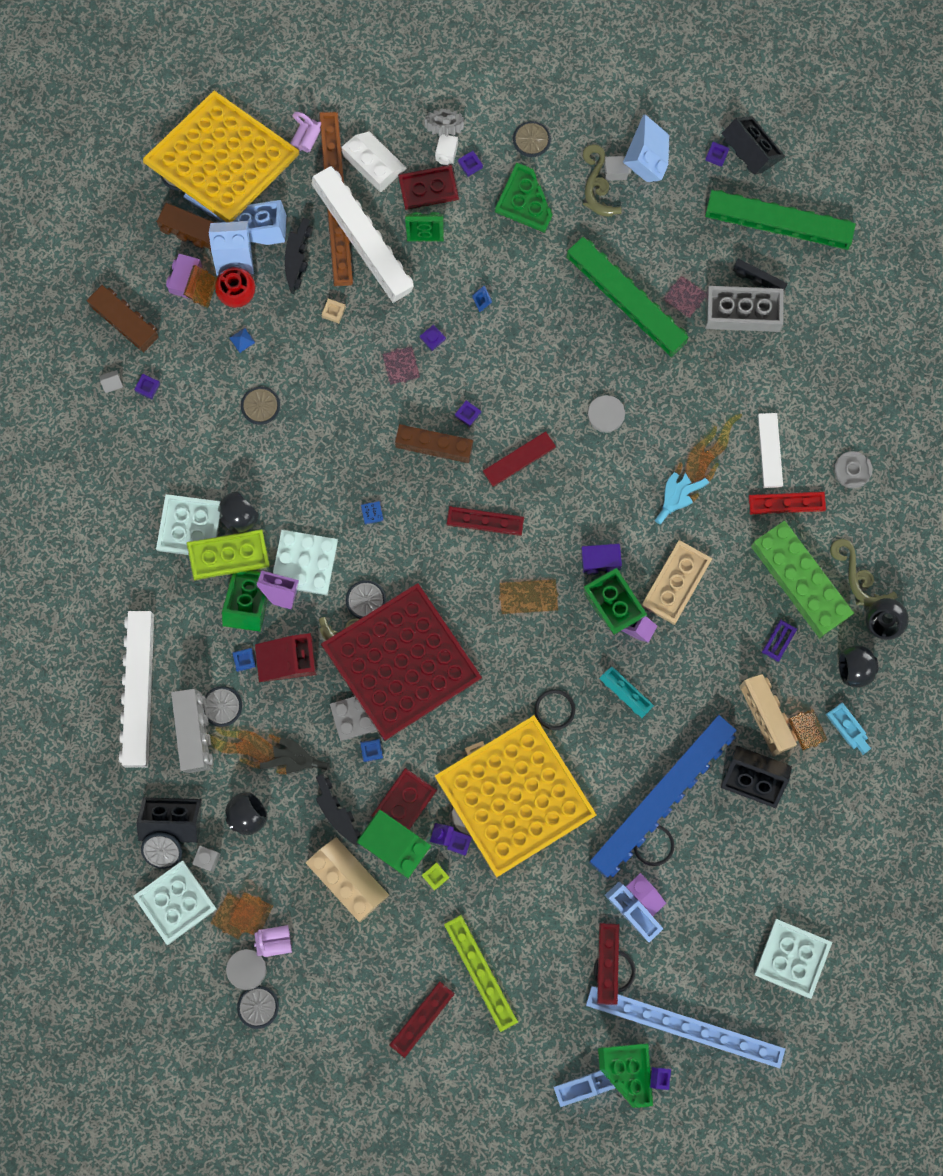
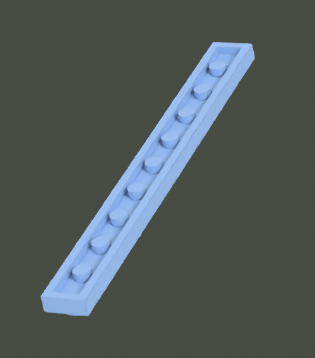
[586,986,785,1068]

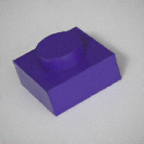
[705,142,730,167]
[458,151,483,177]
[420,324,446,351]
[134,374,160,400]
[455,400,481,427]
[430,823,454,847]
[447,830,472,856]
[650,1067,671,1090]

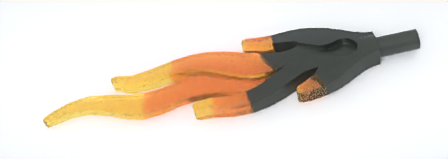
[207,727,329,774]

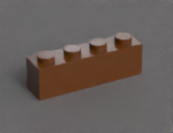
[156,203,214,252]
[86,285,158,353]
[395,424,473,463]

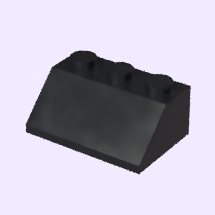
[721,116,786,175]
[721,745,792,809]
[136,797,202,843]

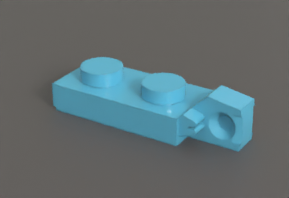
[826,703,871,755]

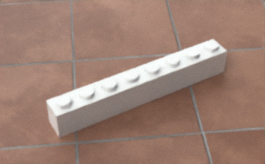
[311,166,414,303]
[119,611,154,767]

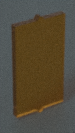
[499,579,559,614]

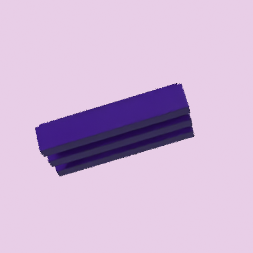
[761,619,797,662]

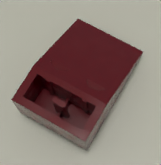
[255,633,317,683]

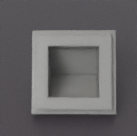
[99,370,123,393]

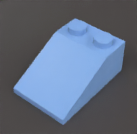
[623,115,669,182]
[233,200,287,245]
[209,221,254,276]

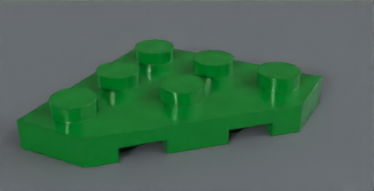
[495,163,553,233]
[598,1044,653,1108]

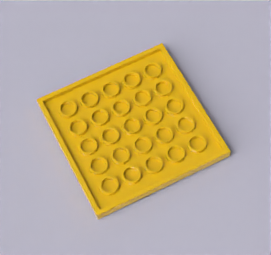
[143,91,299,222]
[434,715,597,878]

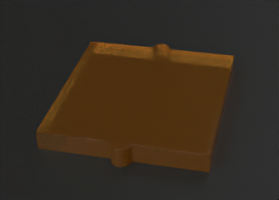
[183,265,217,308]
[788,709,827,750]
[228,892,273,936]
[211,893,256,940]

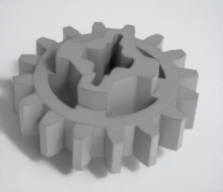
[425,109,464,136]

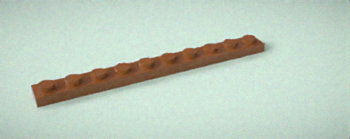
[319,112,353,286]

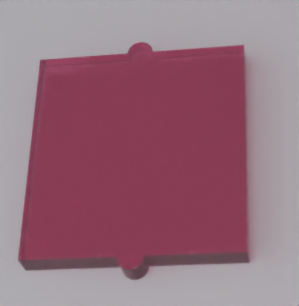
[663,276,706,318]
[382,347,420,385]

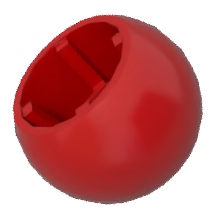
[215,267,256,308]

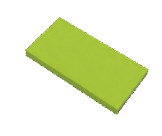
[186,529,269,581]

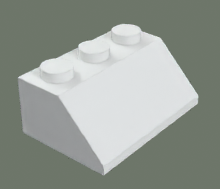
[342,132,407,192]

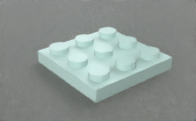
[156,494,221,555]
[273,530,338,595]
[134,860,217,945]
[754,919,832,999]

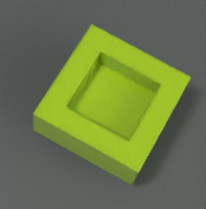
[422,863,449,891]

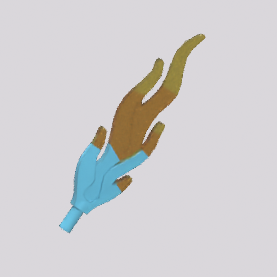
[655,414,742,524]

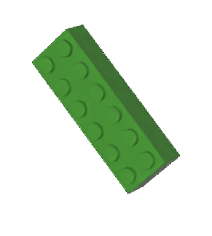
[751,521,854,639]

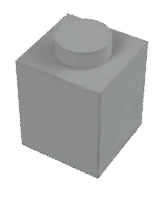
[604,156,631,181]
[192,846,221,873]

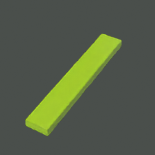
[444,915,518,1032]

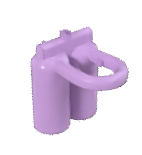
[290,112,321,152]
[254,925,292,957]

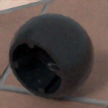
[218,491,259,533]
[866,598,909,640]
[839,646,879,688]
[225,792,268,835]

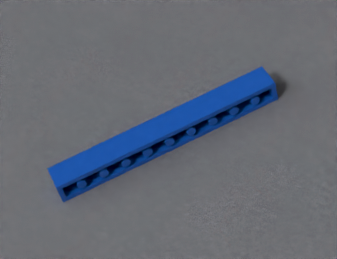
[589,715,737,878]

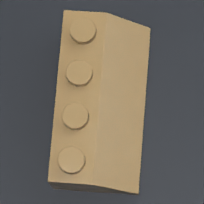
[739,674,797,756]
[306,837,389,922]

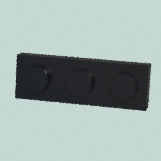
[733,258,788,293]

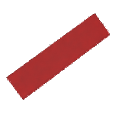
[748,492,826,515]

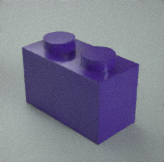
[581,544,622,575]

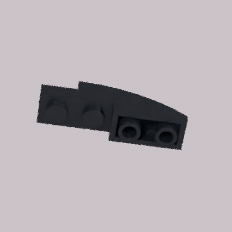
[285,218,313,294]
[316,774,361,847]

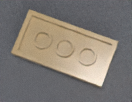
[641,540,712,625]

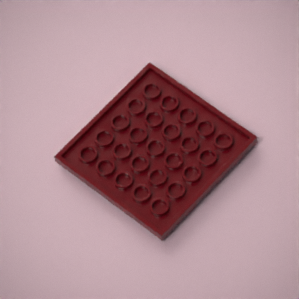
[321,583,482,741]

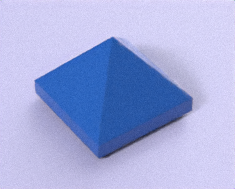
[472,286,492,312]
[230,328,255,353]

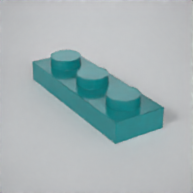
[599,666,654,718]

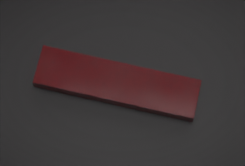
[483,431,556,487]
[446,506,524,536]
[597,923,619,1006]
[389,981,455,1058]

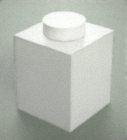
[435,134,458,165]

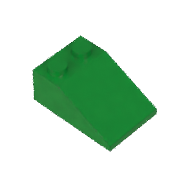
[405,212,444,241]
[584,568,647,635]
[222,571,268,632]
[356,809,431,879]

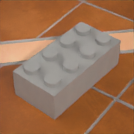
[705,286,784,332]
[171,689,213,773]

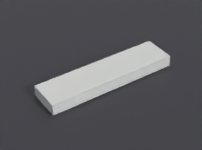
[758,413,783,488]

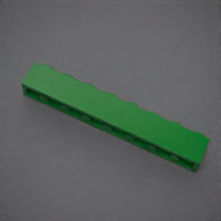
[705,190,856,250]
[566,237,689,358]

